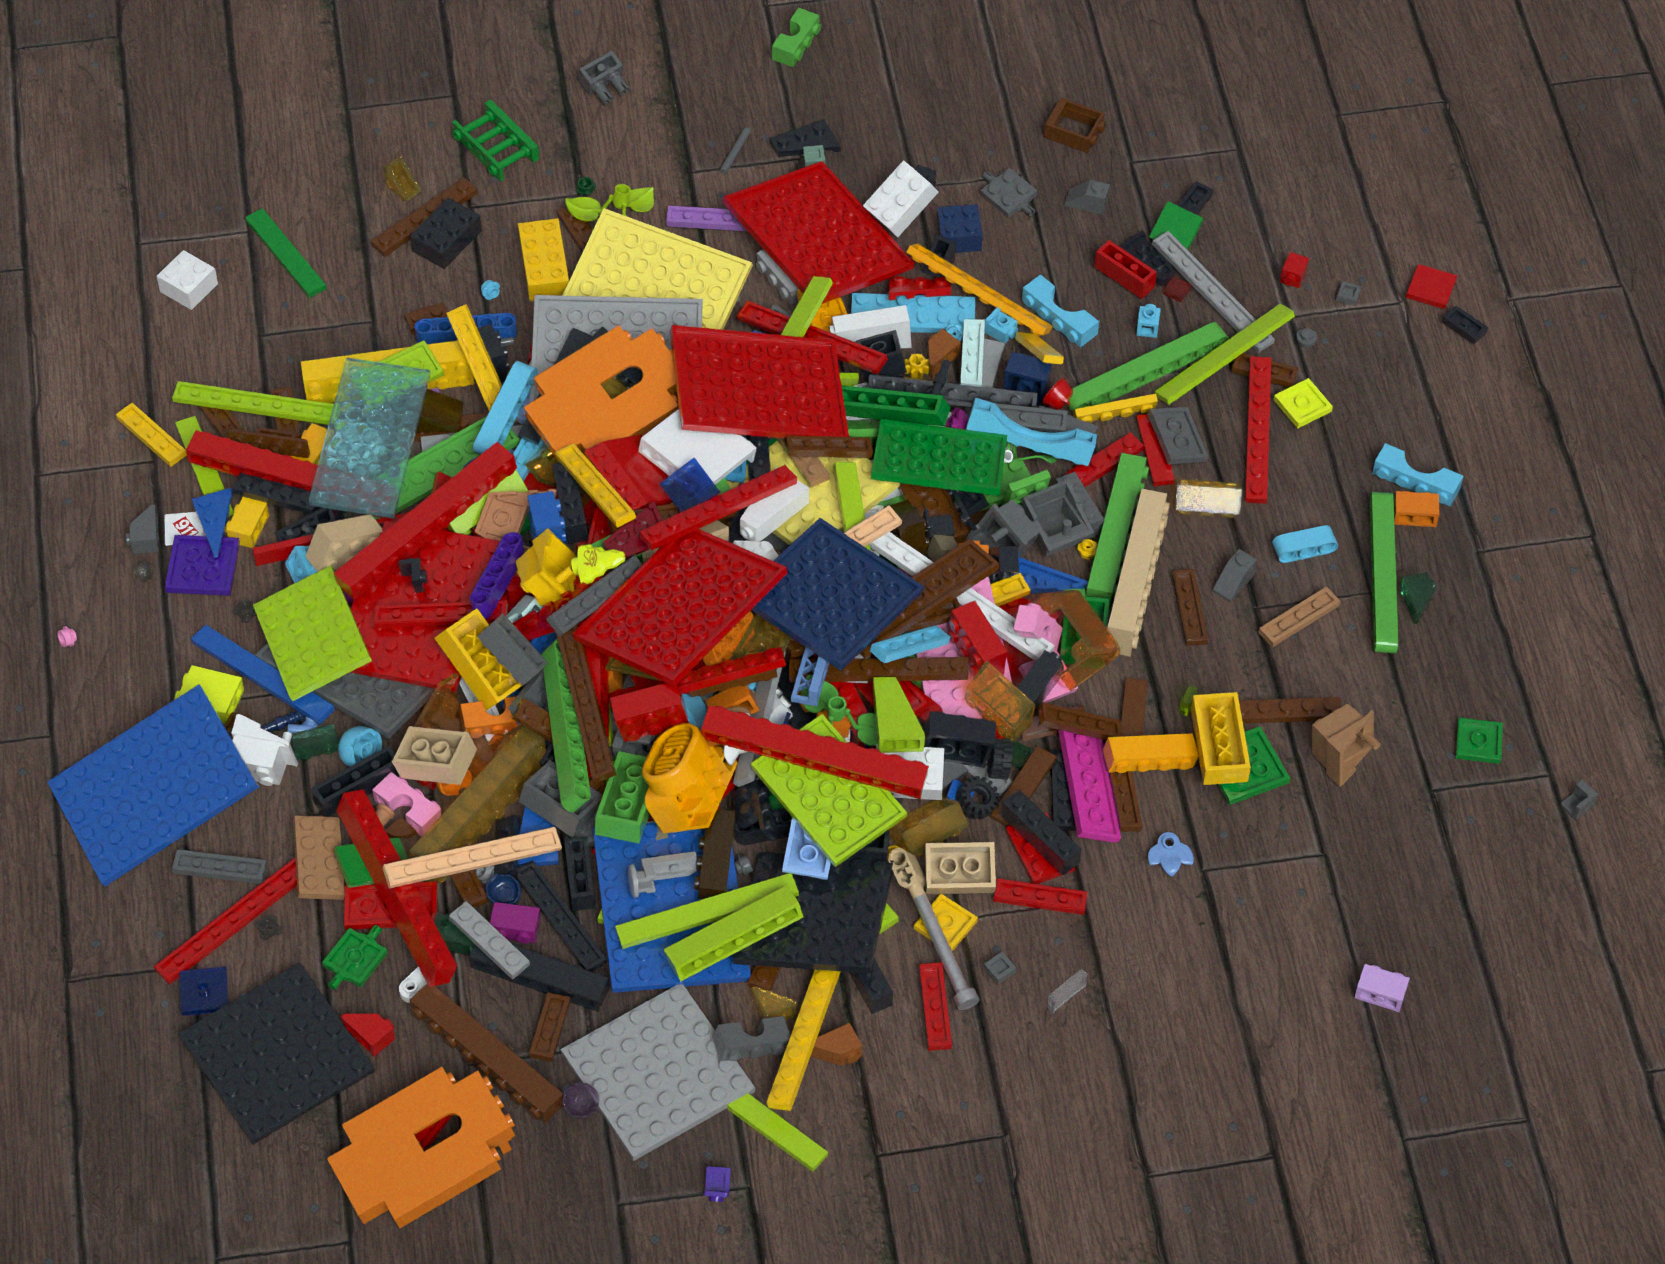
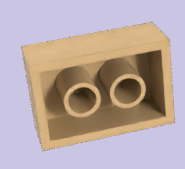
[305,514,383,572]
[392,726,477,785]
[924,842,996,894]

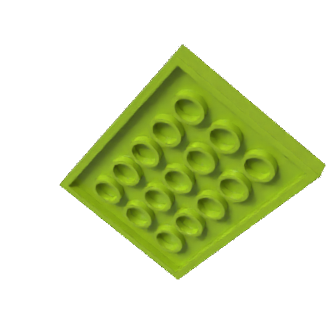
[253,565,372,701]
[751,714,907,867]

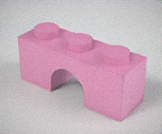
[1013,603,1063,653]
[372,772,442,838]

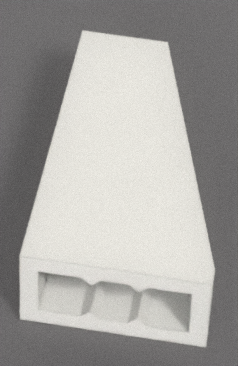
[829,305,912,348]
[740,468,809,541]

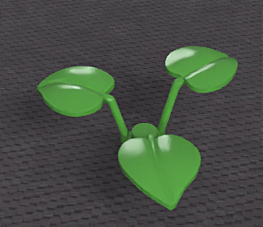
[801,675,878,746]

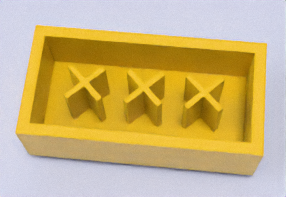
[518,218,569,301]
[435,608,522,711]
[1191,692,1251,785]

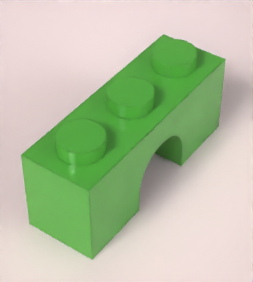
[772,8,821,67]

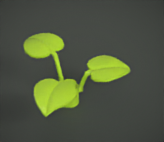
[565,184,654,221]

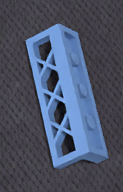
[791,647,830,706]

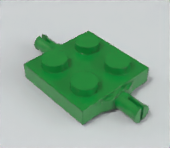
[322,925,388,990]

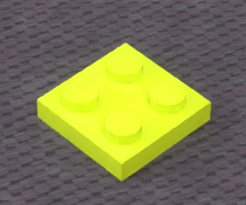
[1274,378,1333,429]

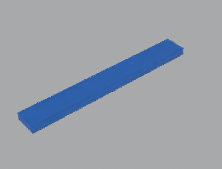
[191,625,335,725]

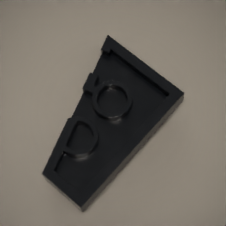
[770,119,841,157]

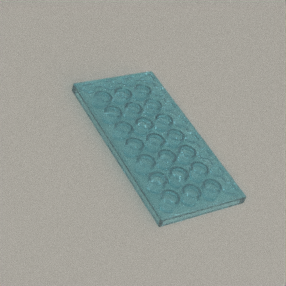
[309,358,430,518]

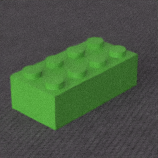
[595,751,650,844]

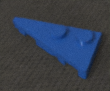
[192,488,233,558]
[1011,557,1089,594]

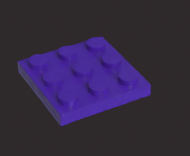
[165,535,240,596]

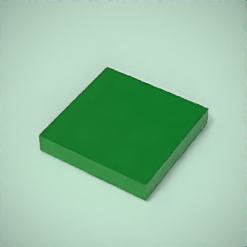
[1149,201,1204,250]
[1455,717,1503,764]

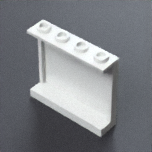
[638,409,756,499]

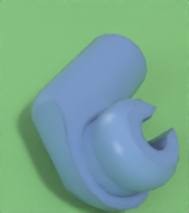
[288,716,319,736]

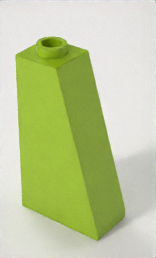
[872,677,925,753]

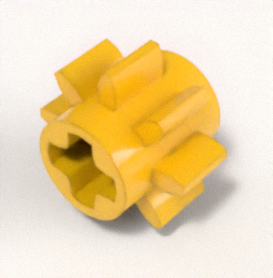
[905,354,929,379]

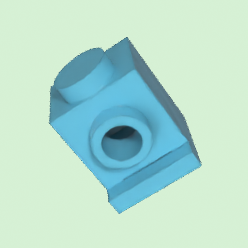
[1136,304,1161,338]
[985,307,1018,344]

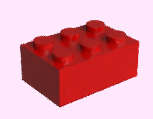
[948,600,1008,684]
[610,683,689,742]

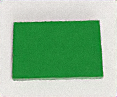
[334,837,408,888]

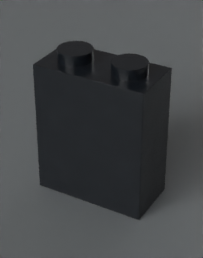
[1013,650,1064,715]

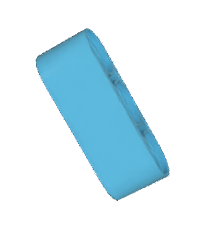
[1272,525,1338,563]

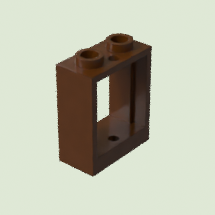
[1044,98,1106,153]

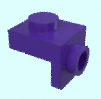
[704,1166,731,1202]

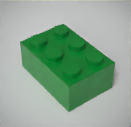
[1060,595,1110,668]

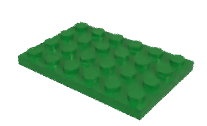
[871,419,1007,496]

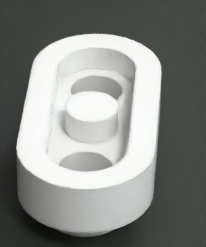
[399,967,427,1003]

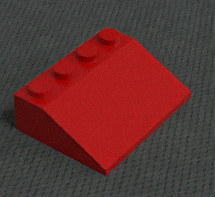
[584,435,685,510]

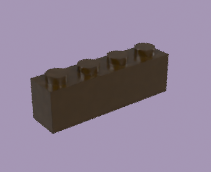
[694,809,735,899]

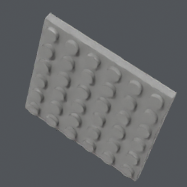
[561,984,755,1161]

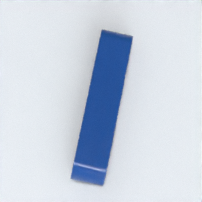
[414,313,518,345]

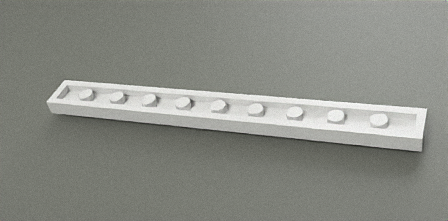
[869,532,1054,661]

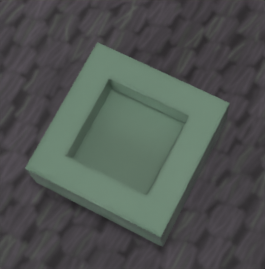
[803,145,825,167]

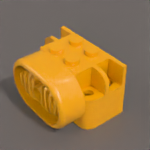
[642,723,738,834]

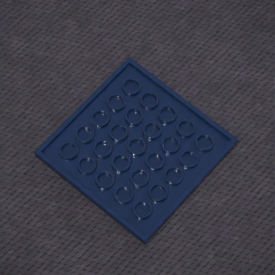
[751,518,924,671]

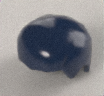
[485,873,521,905]

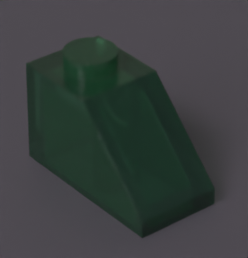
[1400,572,1436,624]

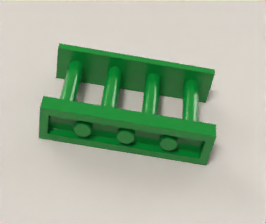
[452,99,539,182]

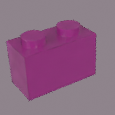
[490,902,541,944]

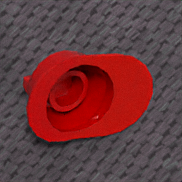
[1043,378,1073,410]

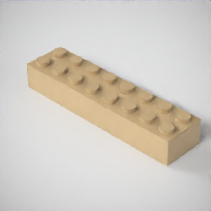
[1105,489,1170,657]

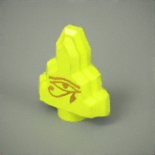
[571,544,625,584]

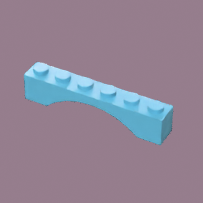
[966,398,1097,466]

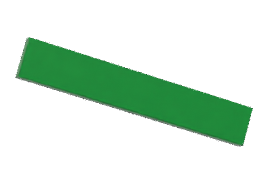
[245,208,327,298]

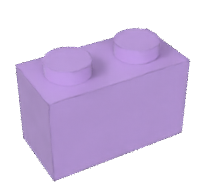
[1355,964,1410,1012]

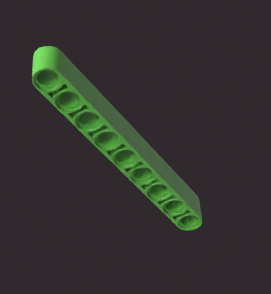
[1068,322,1229,413]
[1370,492,1398,653]
[542,639,591,813]

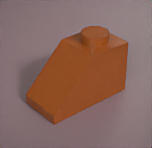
[928,329,961,379]
[810,1023,862,1066]

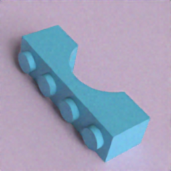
[1022,275,1099,348]
[1372,443,1463,507]

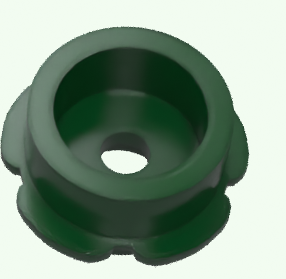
[576,177,596,195]

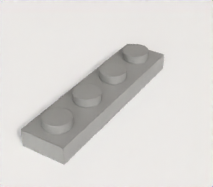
[449,901,530,980]

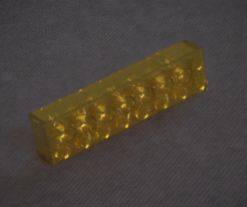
[409,726,546,885]

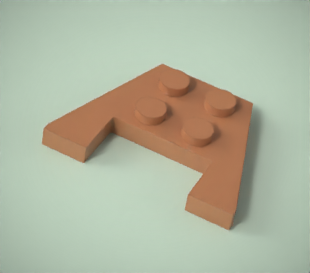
[475,489,558,553]

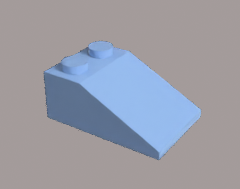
[782,817,831,880]

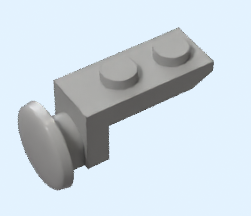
[628,852,696,898]

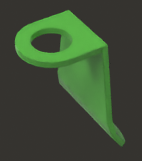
[1007,442,1057,463]

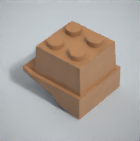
[1312,704,1381,787]

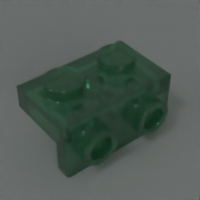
[291,724,339,760]

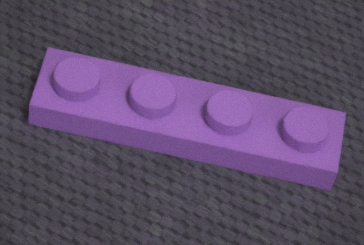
[666,206,747,231]

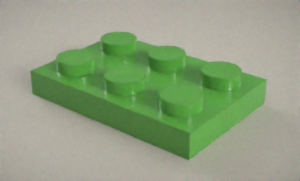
[1002,470,1051,506]

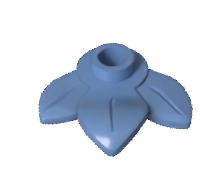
[1148,832,1194,877]

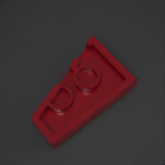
[602,501,663,559]

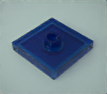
[660,458,720,512]
[180,966,229,1016]

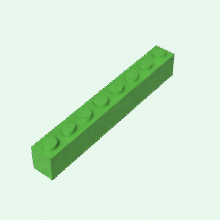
[1086,453,1149,605]

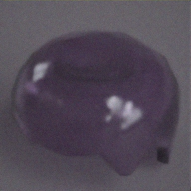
[562,1082,600,1119]

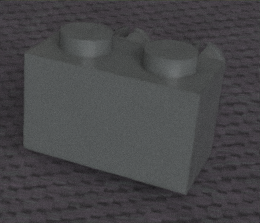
[578,51,631,105]

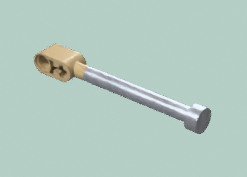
[888,848,979,1010]

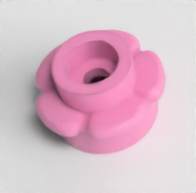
[57,626,77,647]

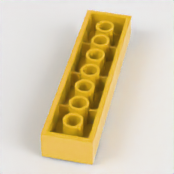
[301,340,474,404]

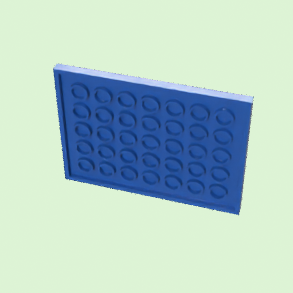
[47,684,259,886]
[592,822,751,993]

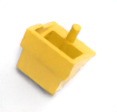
[516,528,577,606]

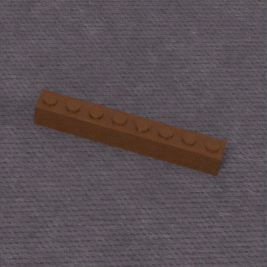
[410,984,565,1124]

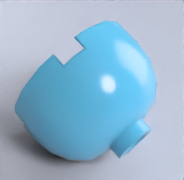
[338,726,382,767]

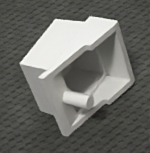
[231,714,298,786]

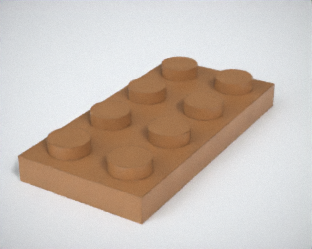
[293,816,345,900]

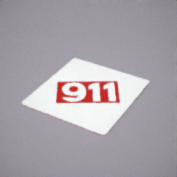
[165,512,205,546]

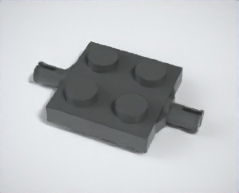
[980,168,1038,218]

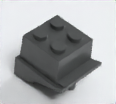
[1022,479,1094,557]
[966,500,1040,558]

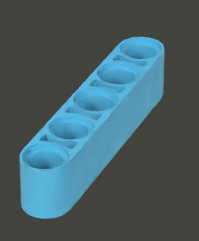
[473,361,538,454]

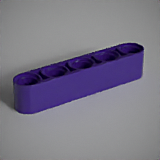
[470,532,524,619]

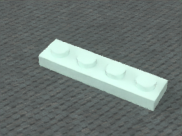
[961,319,985,385]

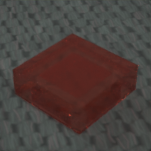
[1163,276,1192,303]

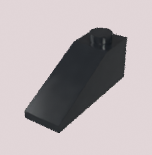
[276,504,345,542]

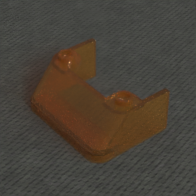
[1015,590,1120,691]
[414,673,525,783]

